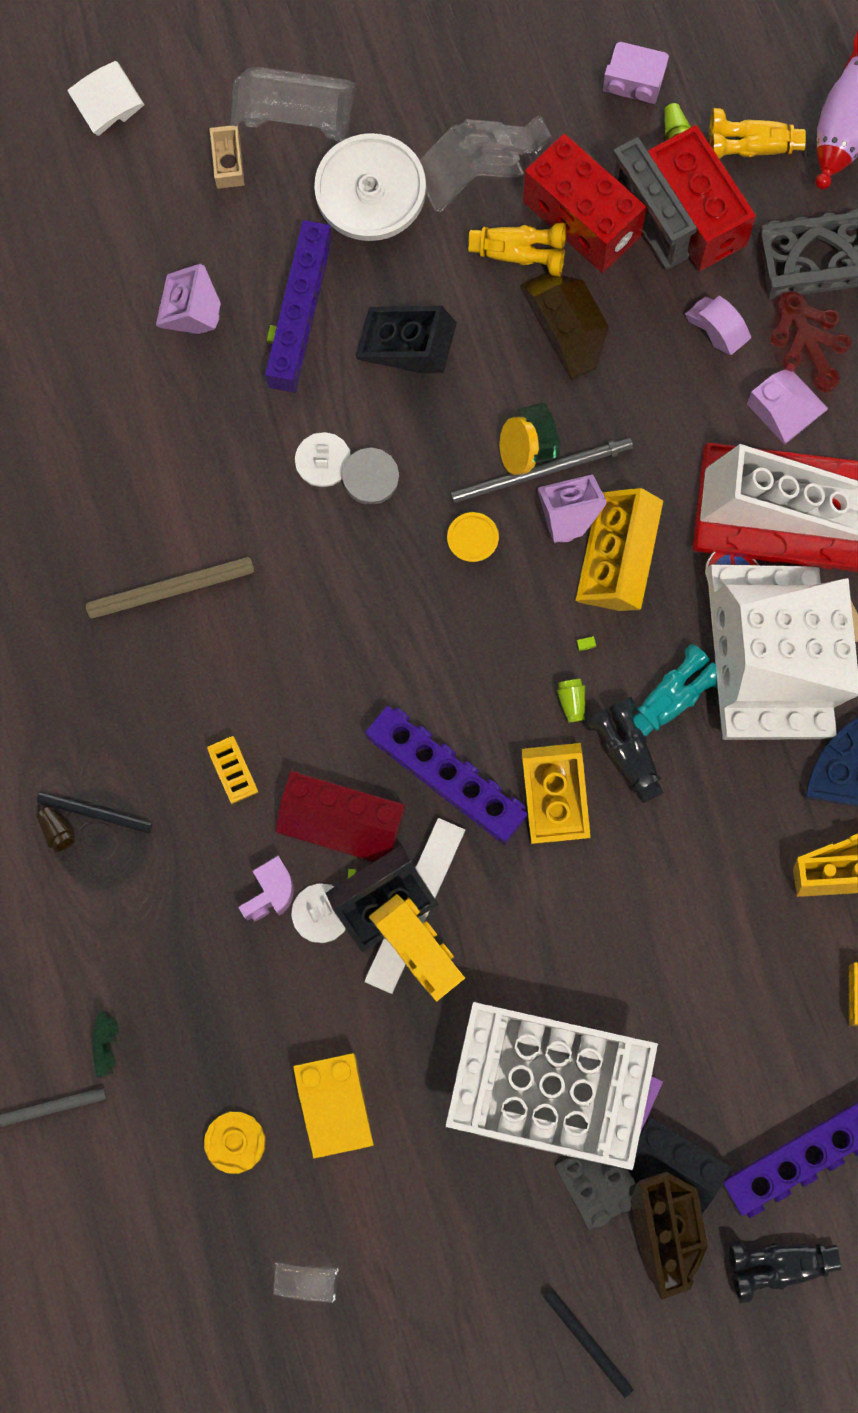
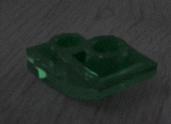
[93,1011,119,1079]

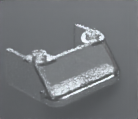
[231,67,356,142]

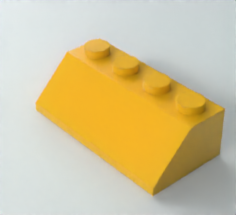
[575,488,663,611]

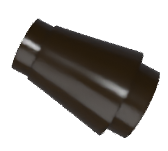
[36,807,75,852]

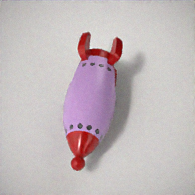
[815,31,858,190]

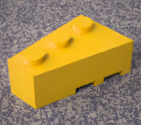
[793,834,858,897]
[369,894,465,1002]

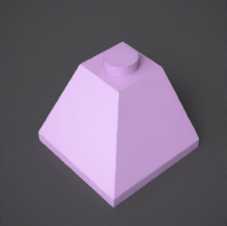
[156,264,221,334]
[747,368,828,445]
[538,474,606,543]

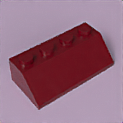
[275,771,406,862]

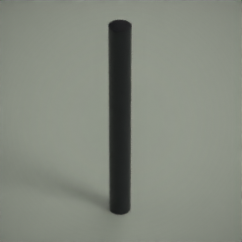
[37,792,153,834]
[543,1289,634,1398]

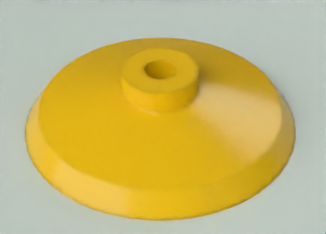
[447,512,499,562]

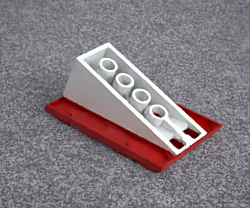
[692,443,858,572]

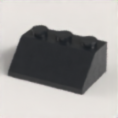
[325,845,439,952]
[628,1117,732,1214]

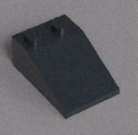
[356,306,457,373]

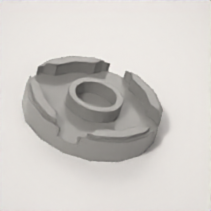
[342,448,399,504]

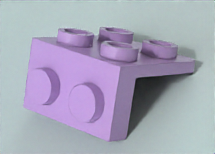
[603,42,669,104]

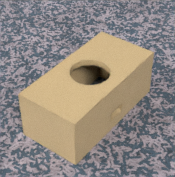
[210,125,245,189]

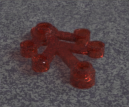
[770,291,852,393]

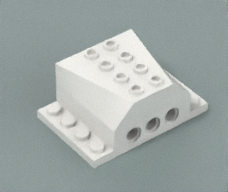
[707,565,858,740]
[446,1002,658,1170]

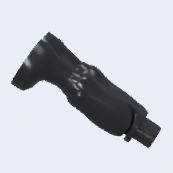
[583,697,664,803]
[729,1242,841,1304]

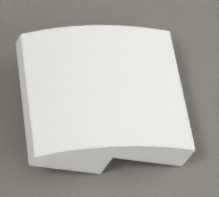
[67,61,144,136]

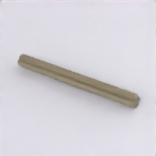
[86,557,254,619]

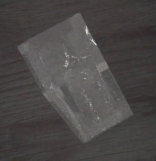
[273,1263,338,1302]

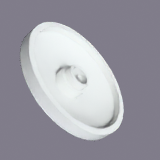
[314,133,426,241]

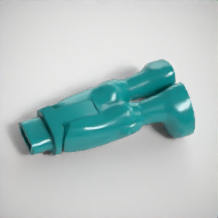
[633,643,718,736]

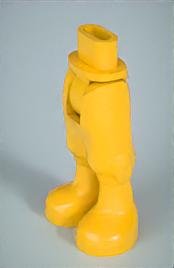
[709,108,806,159]
[468,223,566,277]

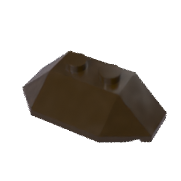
[520,273,609,381]
[631,1172,708,1299]

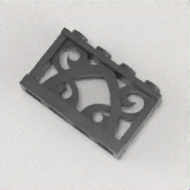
[613,137,697,270]
[758,209,858,299]

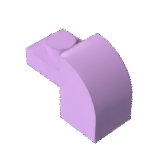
[685,296,752,355]
[238,856,294,921]

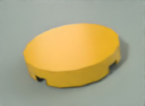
[499,417,539,475]
[204,1112,266,1174]

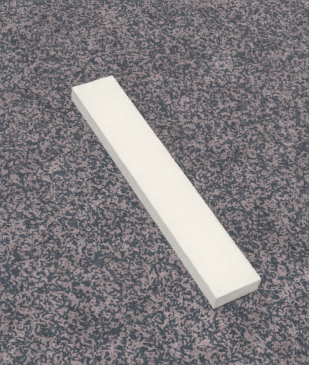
[364,818,465,994]

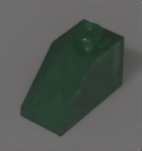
[518,403,561,462]

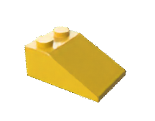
[522,743,591,844]
[293,1053,374,1158]

